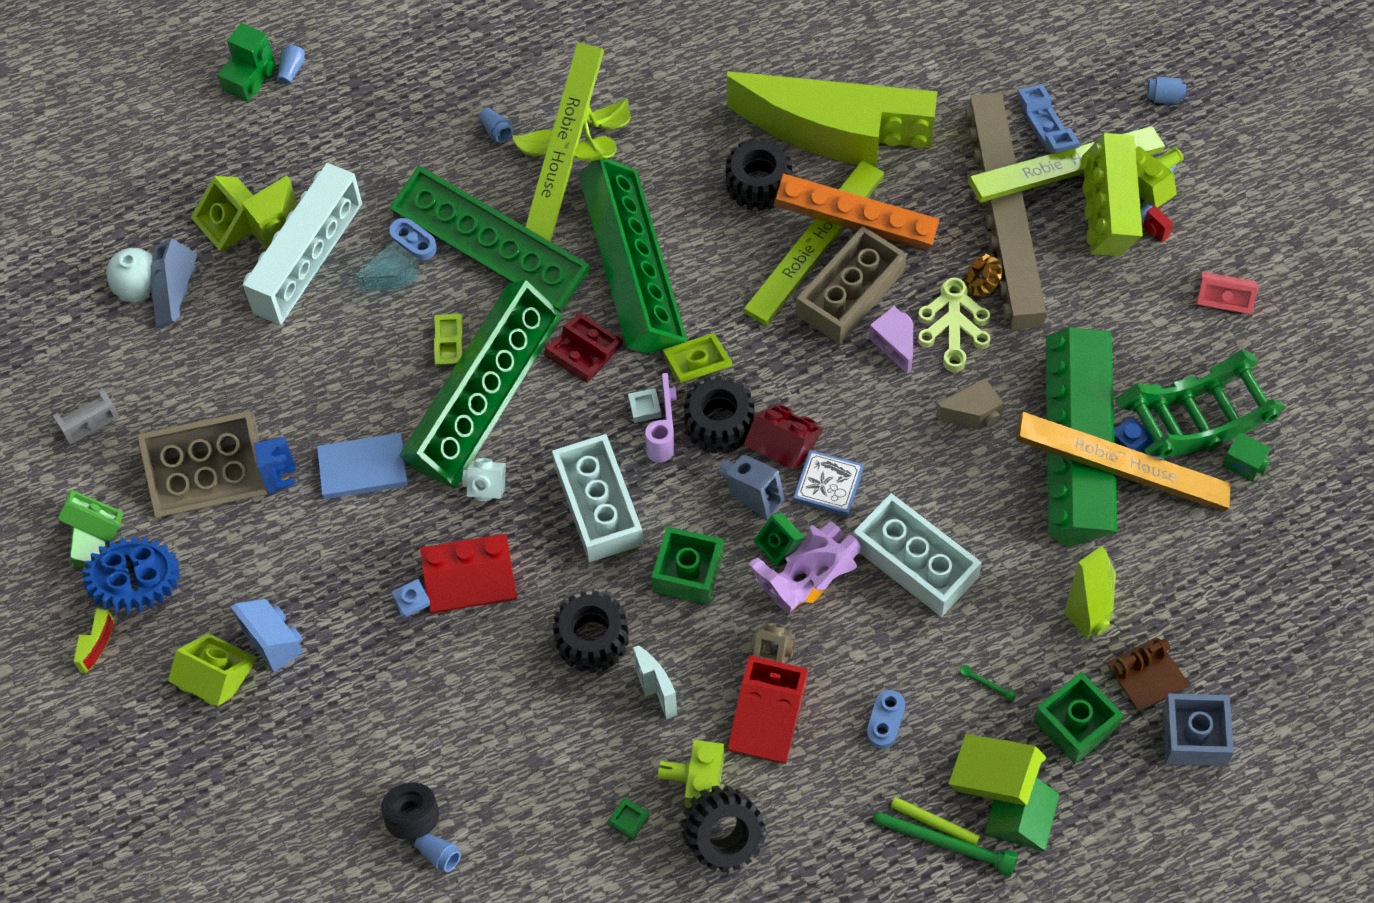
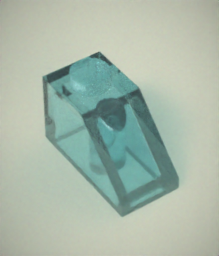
[355,241,420,292]

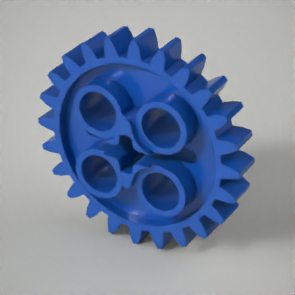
[82,536,180,614]

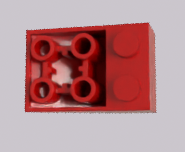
[727,655,808,764]

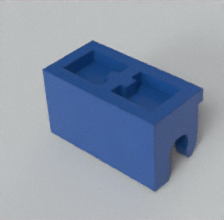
[254,437,296,494]

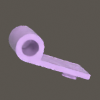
[645,373,677,463]

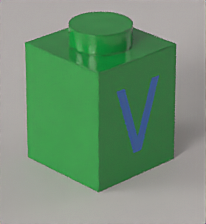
[1222,432,1271,482]

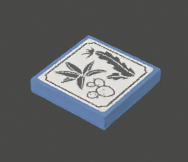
[793,450,864,517]

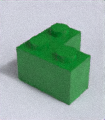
[217,23,276,102]

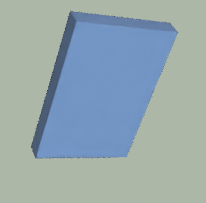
[317,433,408,499]

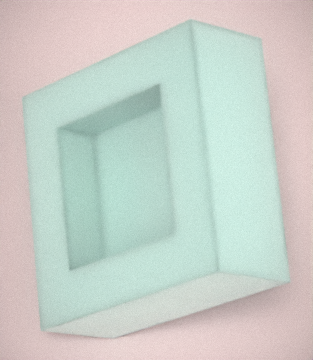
[628,389,661,423]

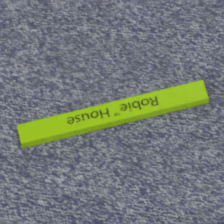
[526,42,604,242]
[968,126,1165,203]
[744,160,884,326]

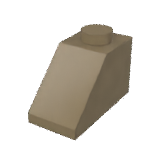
[936,378,1004,429]

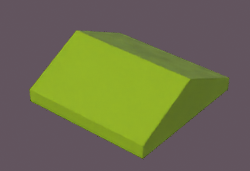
[663,333,733,383]

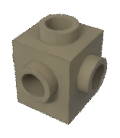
[751,623,795,663]

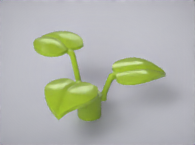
[512,98,631,161]

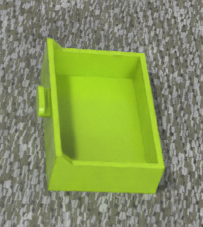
[949,734,1046,806]

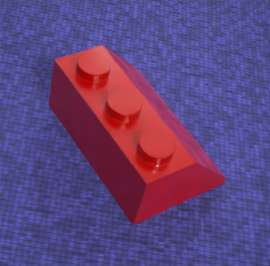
[420,534,517,614]

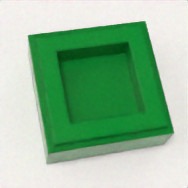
[607,797,650,840]

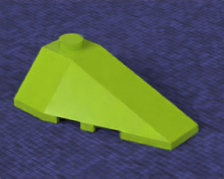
[1064,546,1116,639]

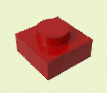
[1143,205,1173,243]

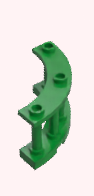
[1115,349,1286,458]

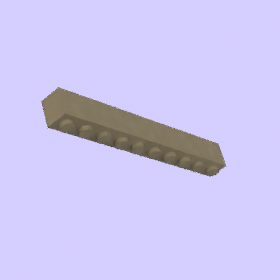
[965,92,1046,330]

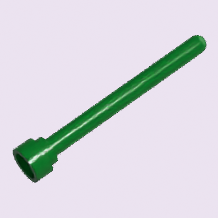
[873,812,1018,878]

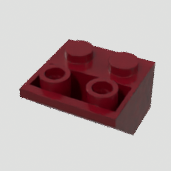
[744,404,824,469]

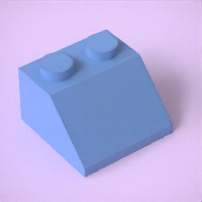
[231,599,303,672]

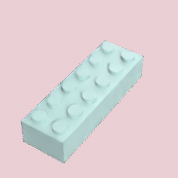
[243,163,362,325]

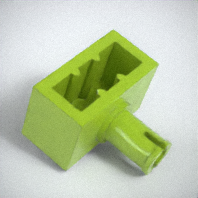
[1135,146,1184,208]
[658,740,724,808]

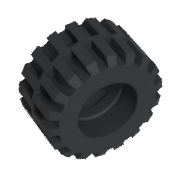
[726,138,792,211]
[684,376,754,454]
[553,591,629,673]
[681,785,766,872]

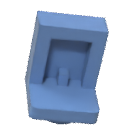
[392,579,430,617]

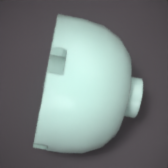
[106,248,152,302]

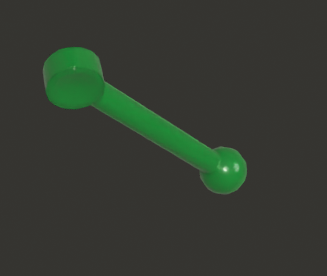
[960,665,1016,701]

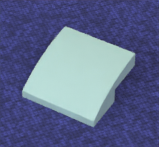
[633,646,677,719]

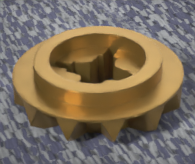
[964,254,1002,297]

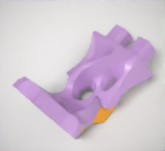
[749,521,862,613]

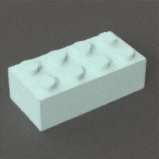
[552,434,644,563]
[853,493,982,617]

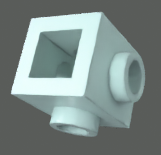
[462,458,506,501]

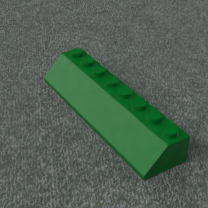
[578,157,687,354]
[399,280,562,488]
[1045,327,1117,547]

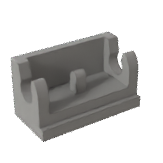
[53,388,120,445]

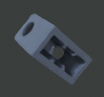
[718,455,785,520]

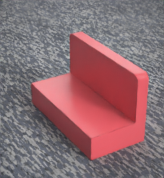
[1197,272,1258,314]

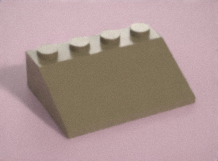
[137,411,268,518]

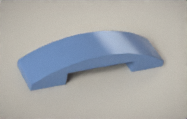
[1018,84,1080,153]

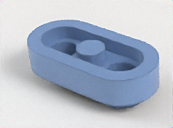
[389,218,437,260]
[867,690,905,749]

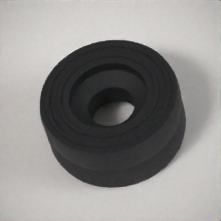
[381,782,439,840]

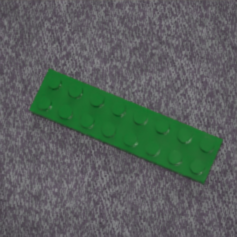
[389,165,591,312]

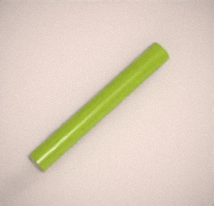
[890,797,980,845]

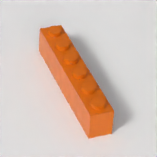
[773,173,940,251]

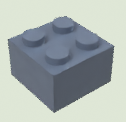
[1162,693,1234,766]

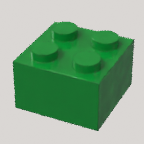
[652,526,724,605]
[1033,671,1124,765]

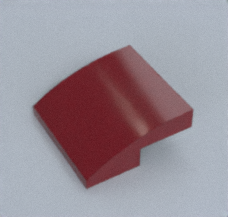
[544,312,623,383]

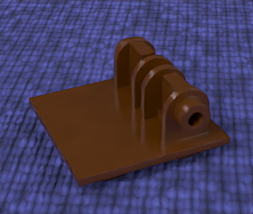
[1106,637,1190,712]

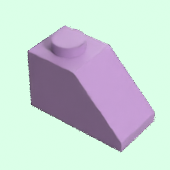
[869,306,913,373]

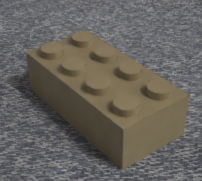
[796,226,907,344]

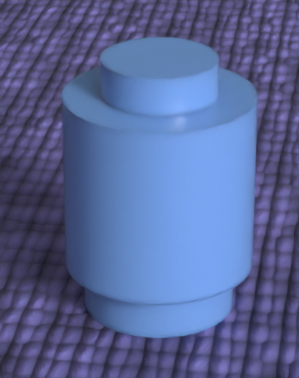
[1147,76,1186,105]

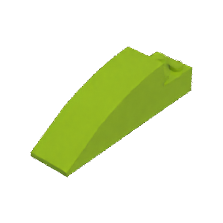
[727,72,938,167]

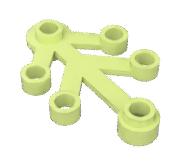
[918,278,990,372]

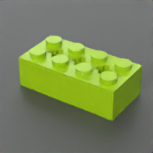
[1081,133,1143,256]

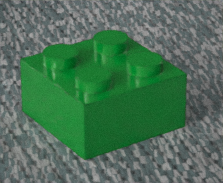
[753,513,805,566]

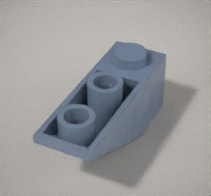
[150,238,197,328]

